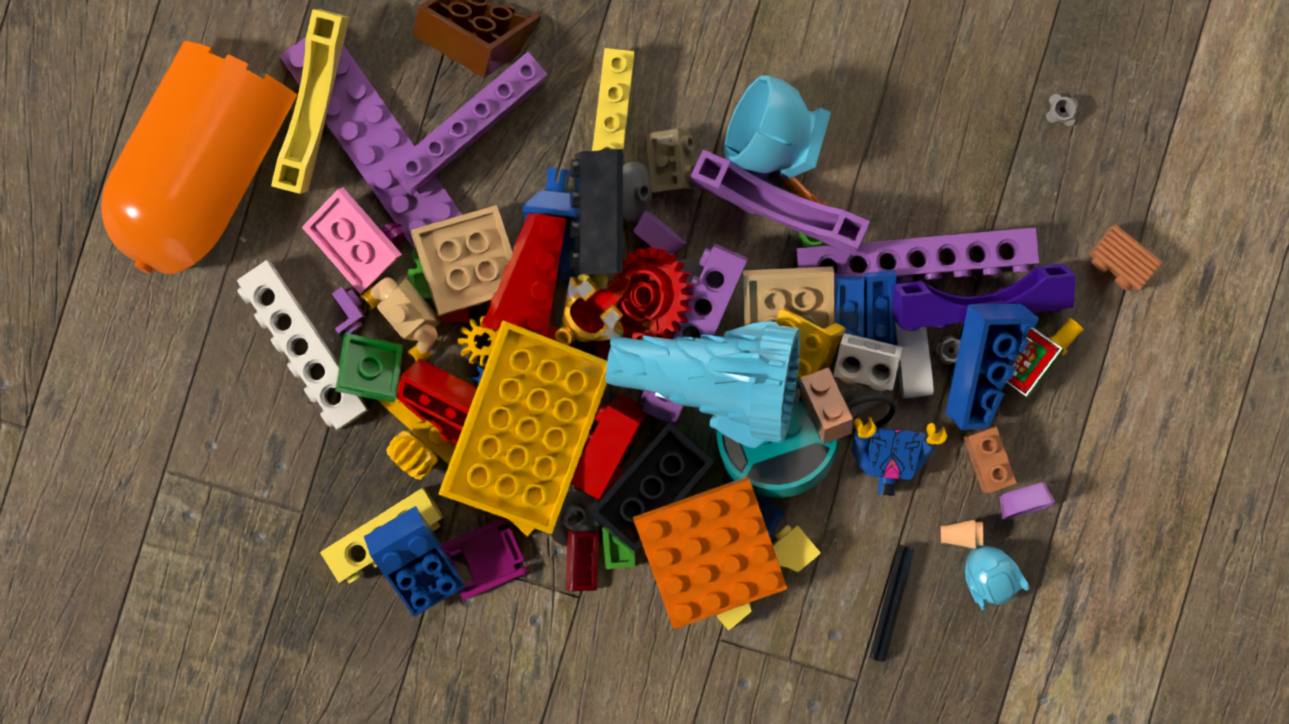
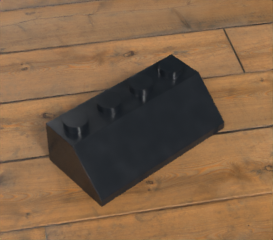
[570,149,623,276]

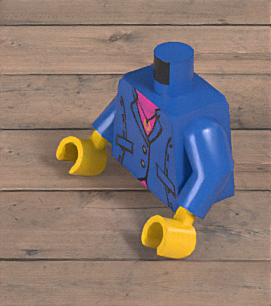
[851,417,947,496]

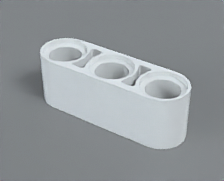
[895,323,934,399]

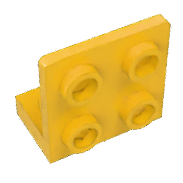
[775,308,846,382]

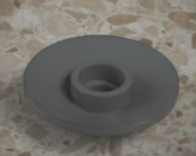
[623,162,654,222]
[549,490,600,546]

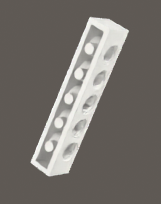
[237,260,370,430]

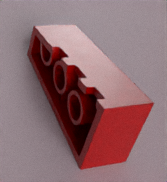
[480,213,566,337]

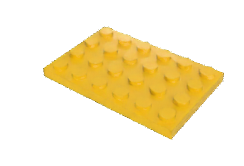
[438,321,607,534]

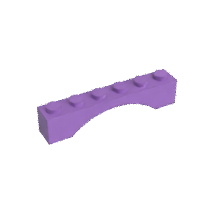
[691,150,870,256]

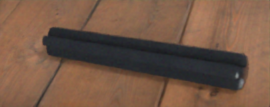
[870,545,914,662]

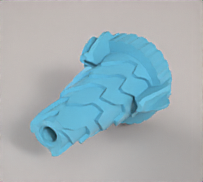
[605,321,801,448]

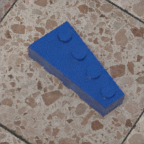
[945,304,1039,430]

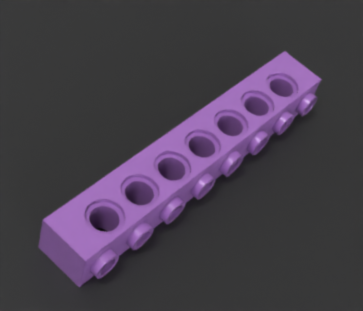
[795,228,1039,283]

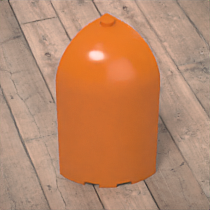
[101,41,297,274]

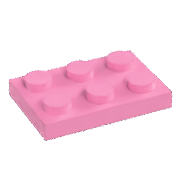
[302,187,402,294]

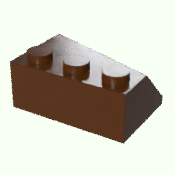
[413,0,541,78]

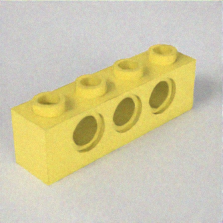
[320,487,444,584]

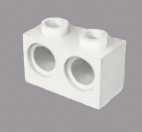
[833,333,903,391]

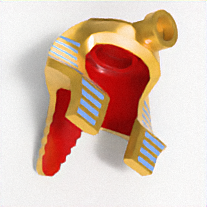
[555,276,631,345]

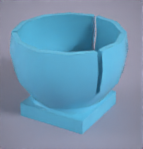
[723,75,831,179]

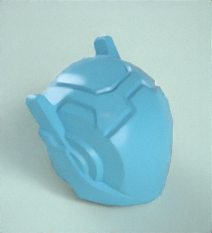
[965,545,1030,610]

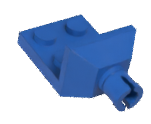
[523,168,577,281]

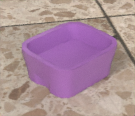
[633,210,686,254]
[999,482,1055,520]

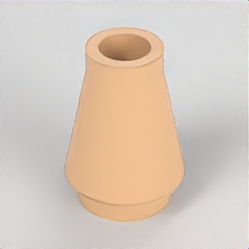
[941,519,983,549]

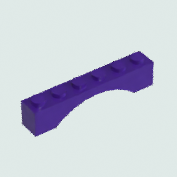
[892,263,1075,331]

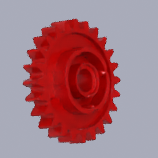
[607,247,695,340]

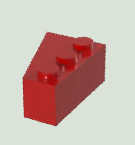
[396,358,477,445]
[570,394,650,500]

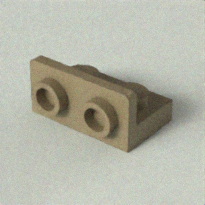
[645,128,696,193]

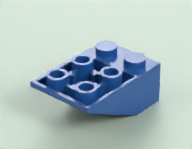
[364,506,466,617]

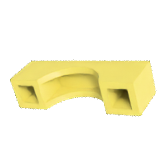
[716,524,821,630]

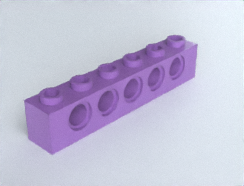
[391,52,548,196]
[640,244,747,425]

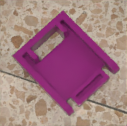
[441,517,529,600]

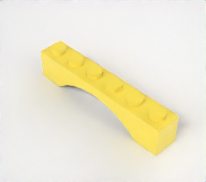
[271,9,350,194]

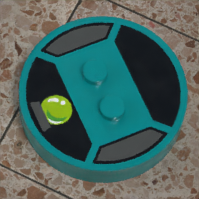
[717,381,839,498]

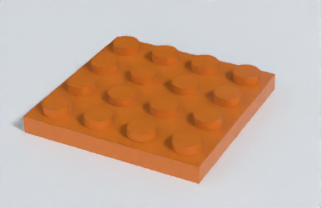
[633,476,788,630]

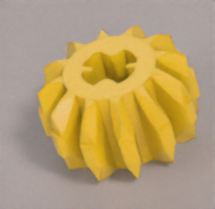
[458,316,499,367]
[386,430,438,480]

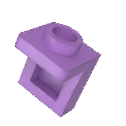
[332,287,366,335]

